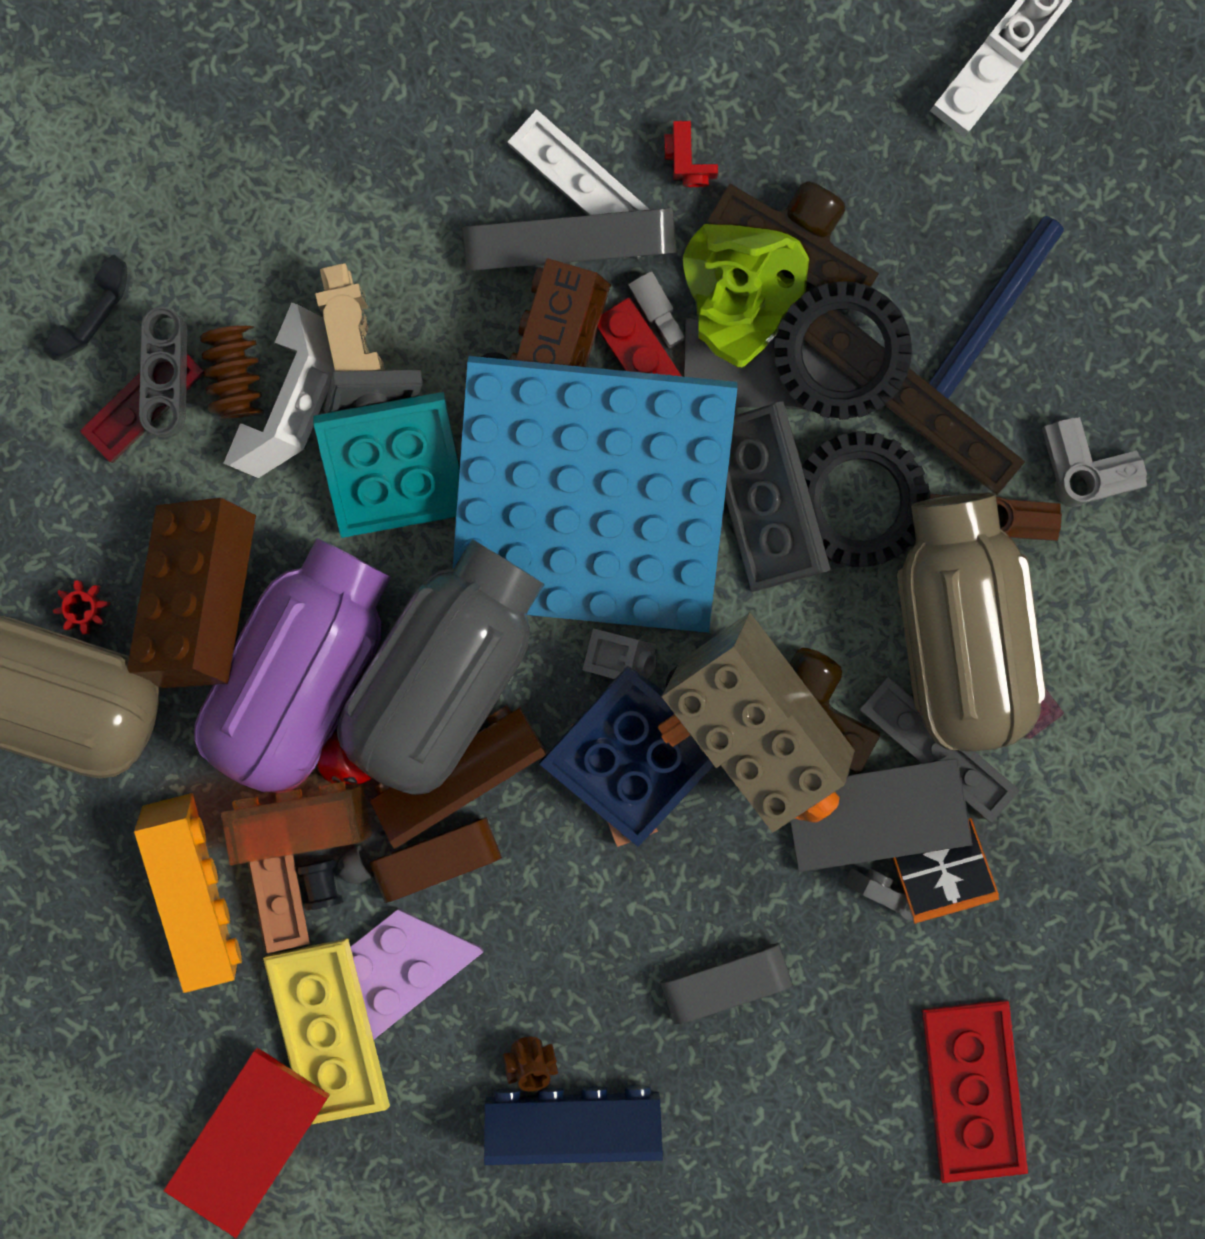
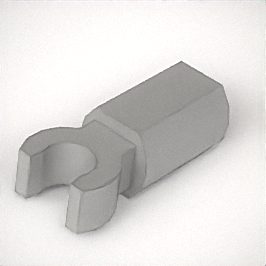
[628,271,685,349]

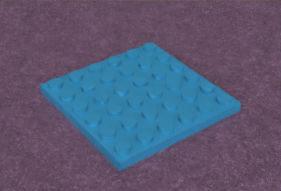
[453,356,738,633]

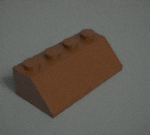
[370,705,547,849]

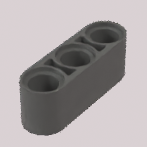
[139,307,188,438]
[660,943,793,1025]

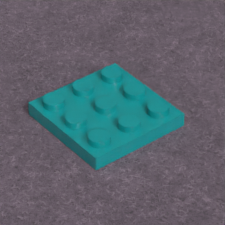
[313,392,460,538]

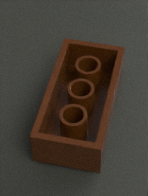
[127,498,256,688]

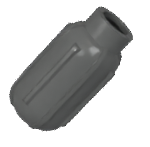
[337,539,545,795]

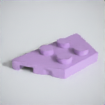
[351,908,484,1039]

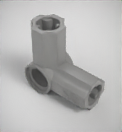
[1042,417,1147,507]

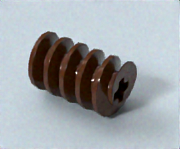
[200,326,264,418]

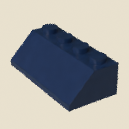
[484,1085,663,1165]

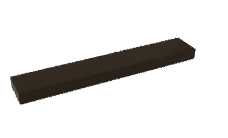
[804,309,1025,495]

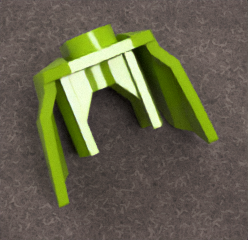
[683,224,809,367]

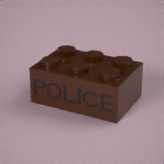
[509,258,611,367]

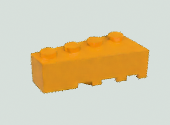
[134,793,242,993]

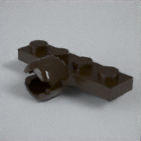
[708,181,879,287]
[790,647,880,774]

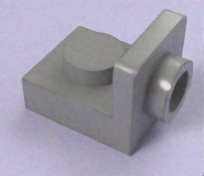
[582,628,656,680]

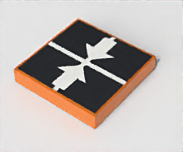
[892,818,999,924]

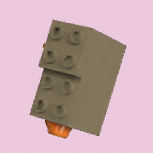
[658,612,855,833]

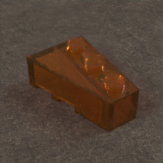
[221,781,372,865]

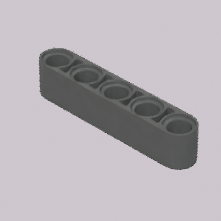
[462,208,677,271]

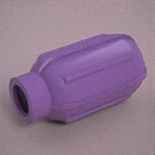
[194,538,392,793]

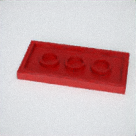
[921,1000,1028,1183]
[164,1047,330,1238]

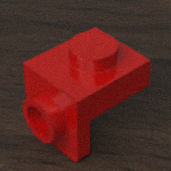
[664,121,718,188]

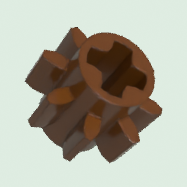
[503,1036,558,1092]

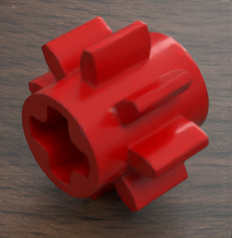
[53,580,111,635]

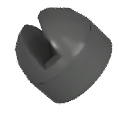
[337,846,374,884]

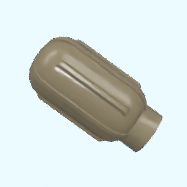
[897,492,1046,751]
[0,616,159,779]

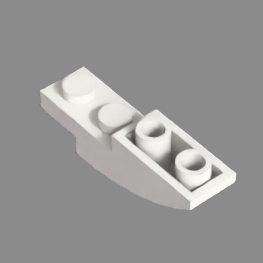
[930,0,1072,137]

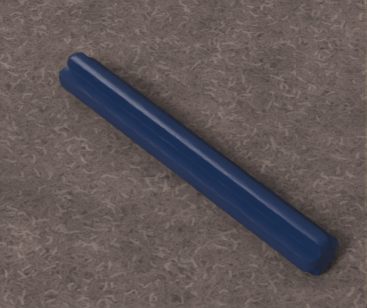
[928,216,1064,399]

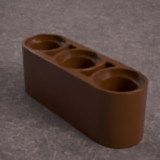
[369,817,502,903]

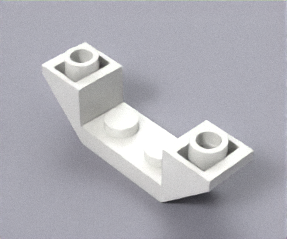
[224,303,335,478]

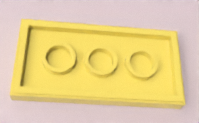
[263,938,390,1124]

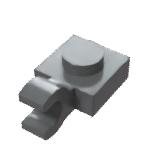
[844,868,913,920]

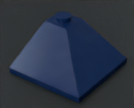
[539,665,714,847]

